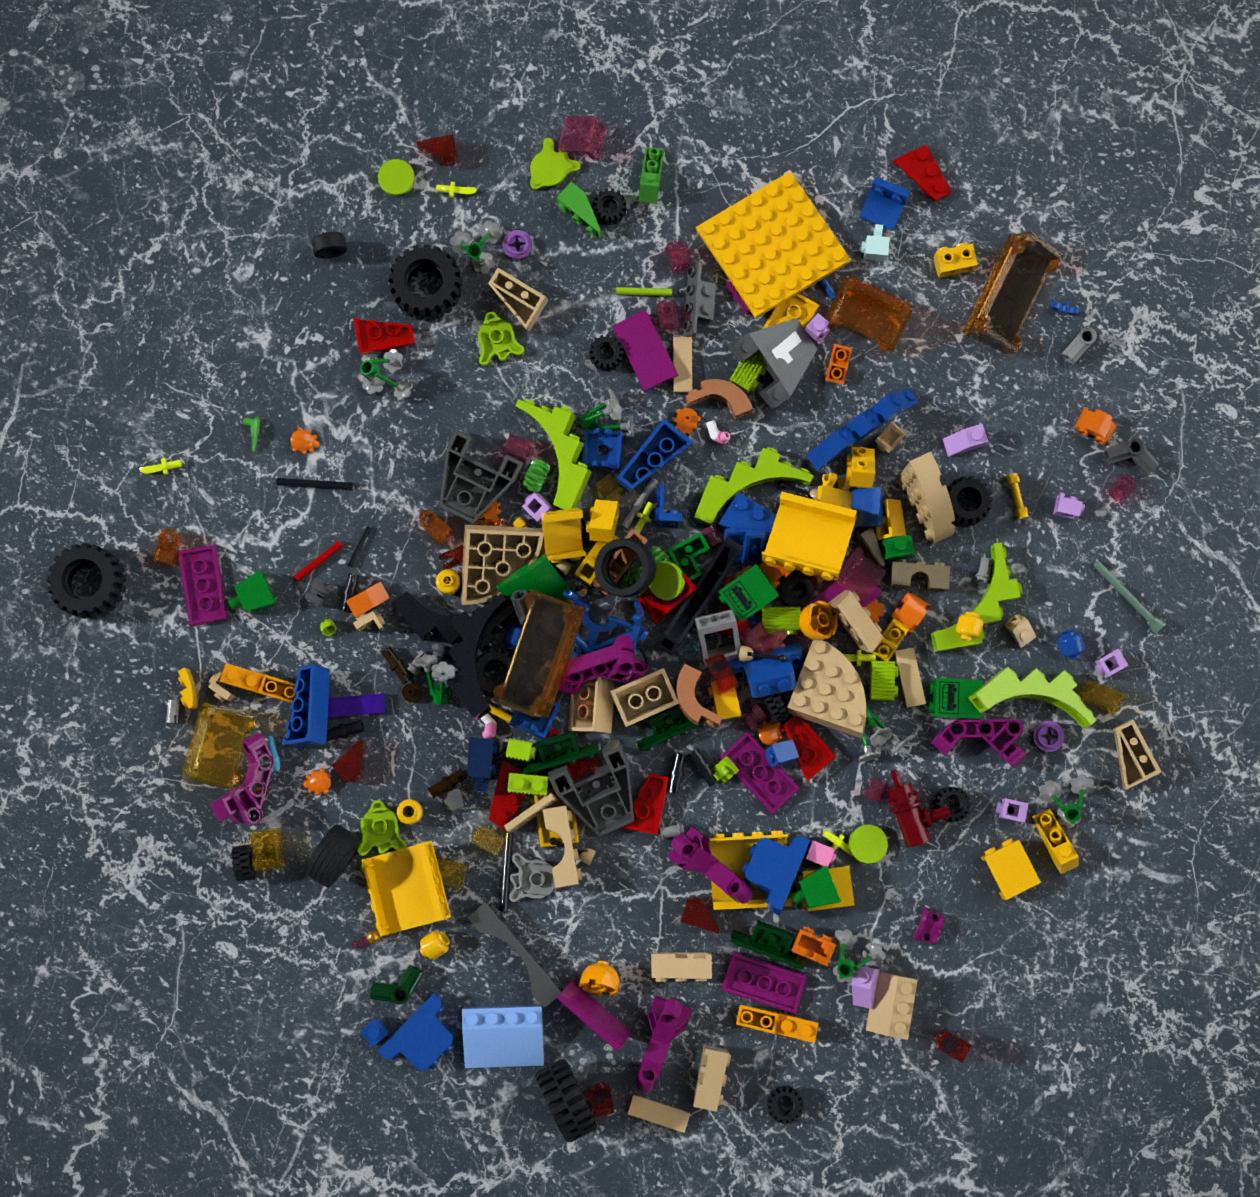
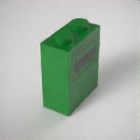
[718,563,780,623]
[929,678,983,720]

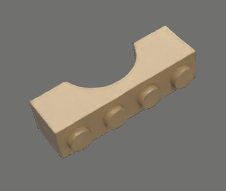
[543,806,582,889]

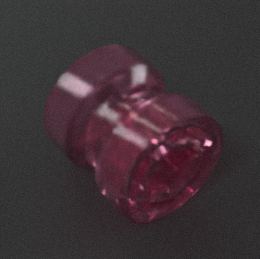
[700,524,724,549]
[741,703,767,730]
[863,777,888,803]

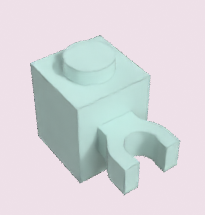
[861,224,890,262]

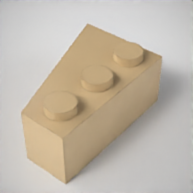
[488,268,549,332]
[1113,720,1162,790]
[651,952,712,982]
[693,1044,731,1112]

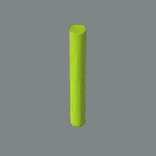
[616,287,672,296]

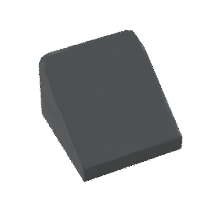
[442,788,466,812]

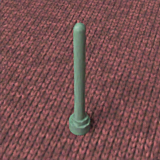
[1094,561,1167,634]

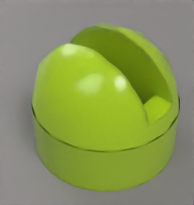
[320,619,337,636]

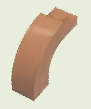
[685,379,753,420]
[592,529,648,595]
[677,663,723,728]

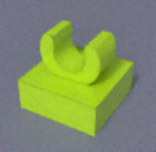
[712,756,739,783]

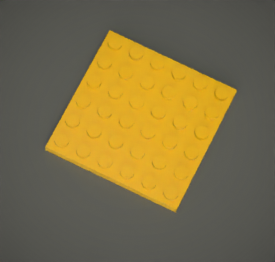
[696,171,851,319]

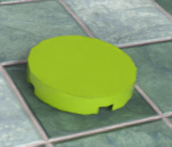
[378,159,415,197]
[649,561,685,600]
[848,824,888,864]

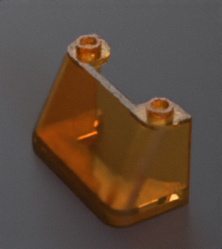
[825,274,915,352]

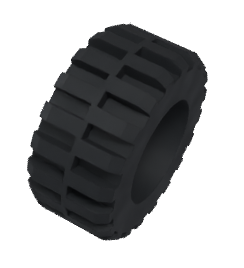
[388,244,462,321]
[46,543,127,619]
[535,1059,597,1142]

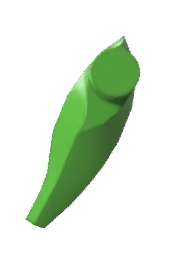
[243,416,260,452]

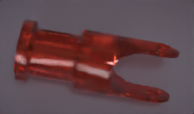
[439,545,464,570]

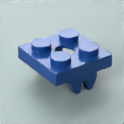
[582,428,623,470]
[509,689,561,740]

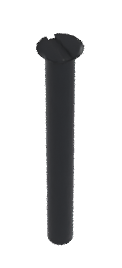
[346,526,371,568]

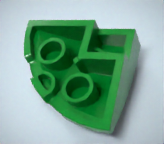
[496,554,570,608]

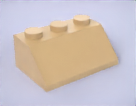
[828,590,883,653]
[610,668,679,727]
[568,677,615,734]
[866,972,918,1040]

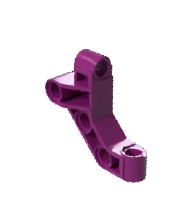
[556,635,648,695]
[931,719,1027,769]
[210,733,274,824]
[667,826,752,904]
[636,995,692,1093]

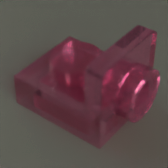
[1106,473,1136,505]

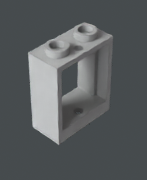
[695,610,741,666]

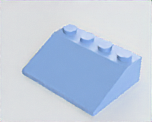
[462,1005,544,1068]

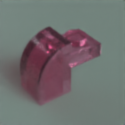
[739,621,787,655]

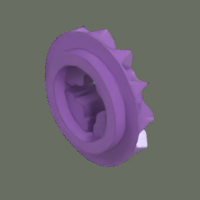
[503,230,532,260]
[1033,721,1064,752]

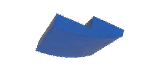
[851,488,884,529]
[723,528,766,567]

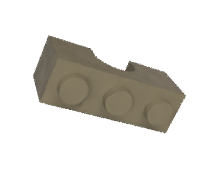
[889,559,950,592]

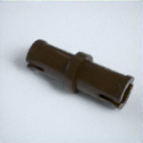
[381,646,413,685]
[427,768,467,799]

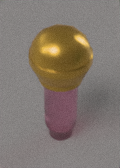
[351,930,380,949]

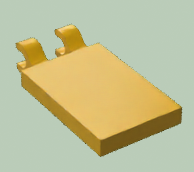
[817,473,853,548]

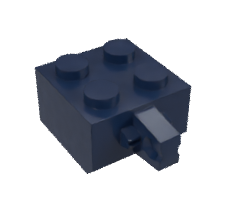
[467,737,499,794]

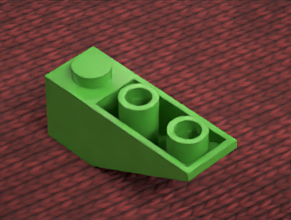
[639,147,664,203]
[557,181,601,239]

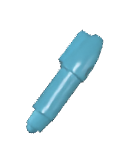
[268,735,280,772]

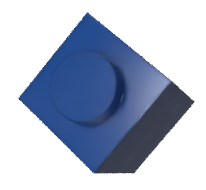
[766,739,799,768]
[360,1017,391,1047]

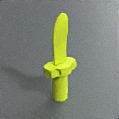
[436,182,477,198]
[140,458,182,475]
[634,501,655,534]
[843,650,876,666]
[822,829,853,856]

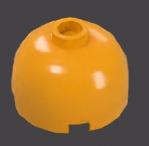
[799,601,838,641]
[579,961,620,996]

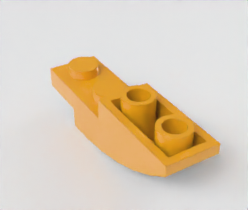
[219,663,296,703]
[736,1005,819,1043]

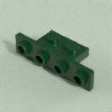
[636,704,706,752]
[523,731,599,775]
[729,920,806,970]

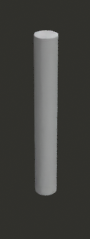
[621,478,658,529]

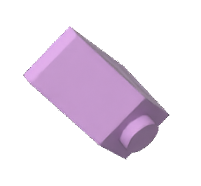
[942,424,988,457]
[851,966,880,1009]

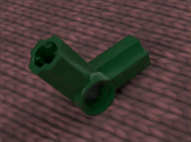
[370,964,424,1005]

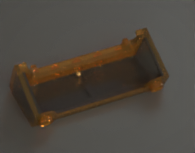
[962,231,1063,354]
[493,590,586,718]

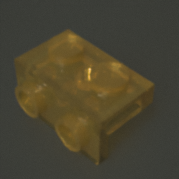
[250,828,285,871]

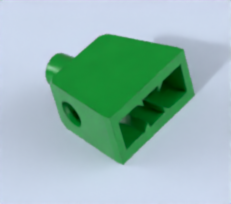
[878,535,915,563]
[228,570,278,614]
[790,866,841,908]

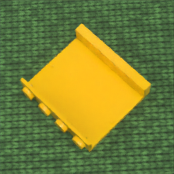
[762,492,857,581]
[709,830,793,910]
[362,841,451,937]

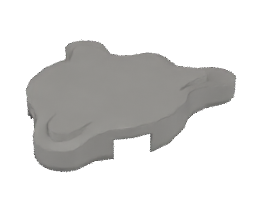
[509,853,555,902]

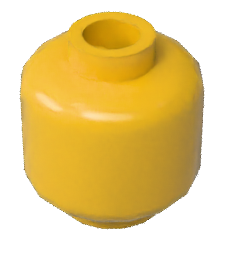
[436,569,462,595]
[956,612,984,642]
[397,799,423,825]
[420,930,450,960]

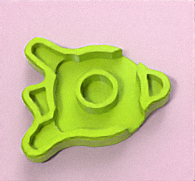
[530,138,581,190]
[478,312,525,366]
[357,800,406,856]

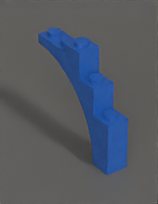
[807,388,919,471]

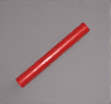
[294,541,343,582]

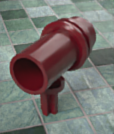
[887,769,951,848]

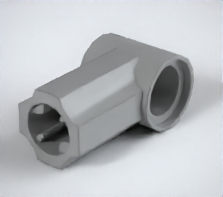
[1061,327,1097,365]

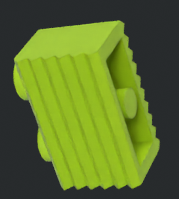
[729,352,767,394]
[761,607,801,635]
[869,661,898,701]
[506,738,537,763]
[507,773,549,796]

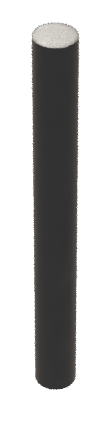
[276,478,353,490]
[500,833,513,912]

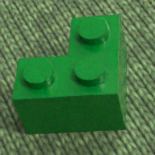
[667,532,710,583]

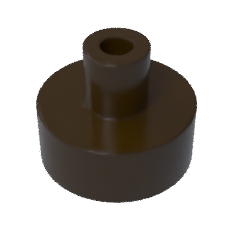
[402,683,422,703]

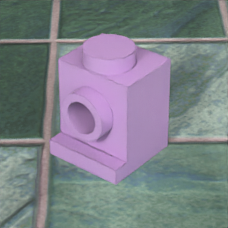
[805,313,830,345]
[522,493,556,523]
[1053,493,1085,520]
[1095,649,1129,678]
[996,798,1029,823]

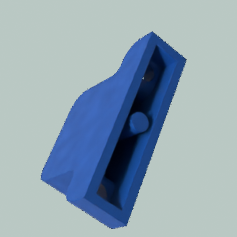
[726,643,804,698]
[742,836,810,916]
[377,992,455,1071]

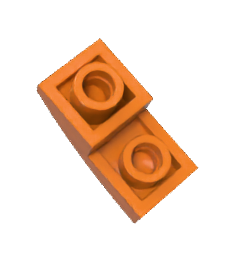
[825,344,852,385]
[346,581,390,617]

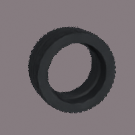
[594,538,656,597]
[304,824,361,888]

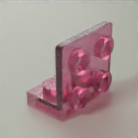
[558,116,608,161]
[833,547,886,602]

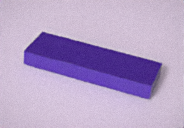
[328,693,386,718]

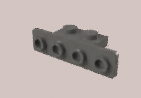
[683,262,716,337]

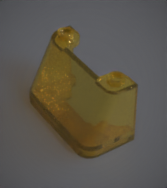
[182,703,256,790]

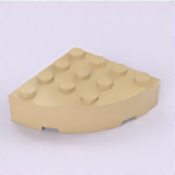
[898,451,955,544]
[461,525,544,605]
[787,640,867,739]

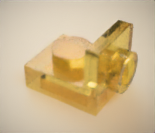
[594,473,623,501]
[472,825,506,856]

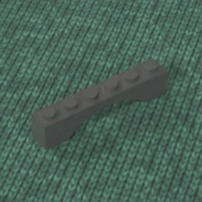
[467,901,563,1009]

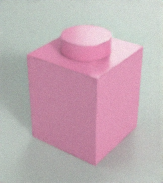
[804,840,836,867]

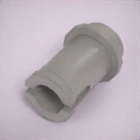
[975,558,993,583]
[407,650,427,676]
[166,699,181,723]
[660,822,685,840]

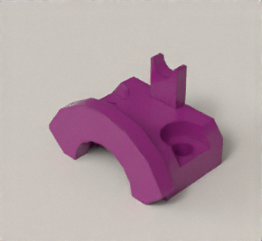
[913,906,944,945]

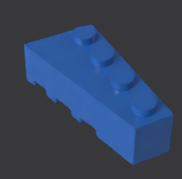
[615,418,693,492]
[717,492,776,543]
[282,664,330,749]

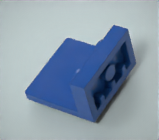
[859,177,910,231]
[655,483,682,528]

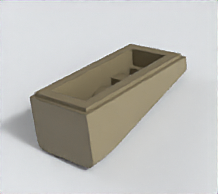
[857,527,885,570]

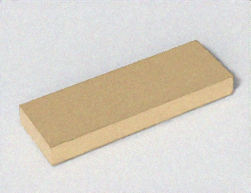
[673,337,692,393]
[894,647,926,708]
[504,793,560,832]
[628,1094,690,1133]

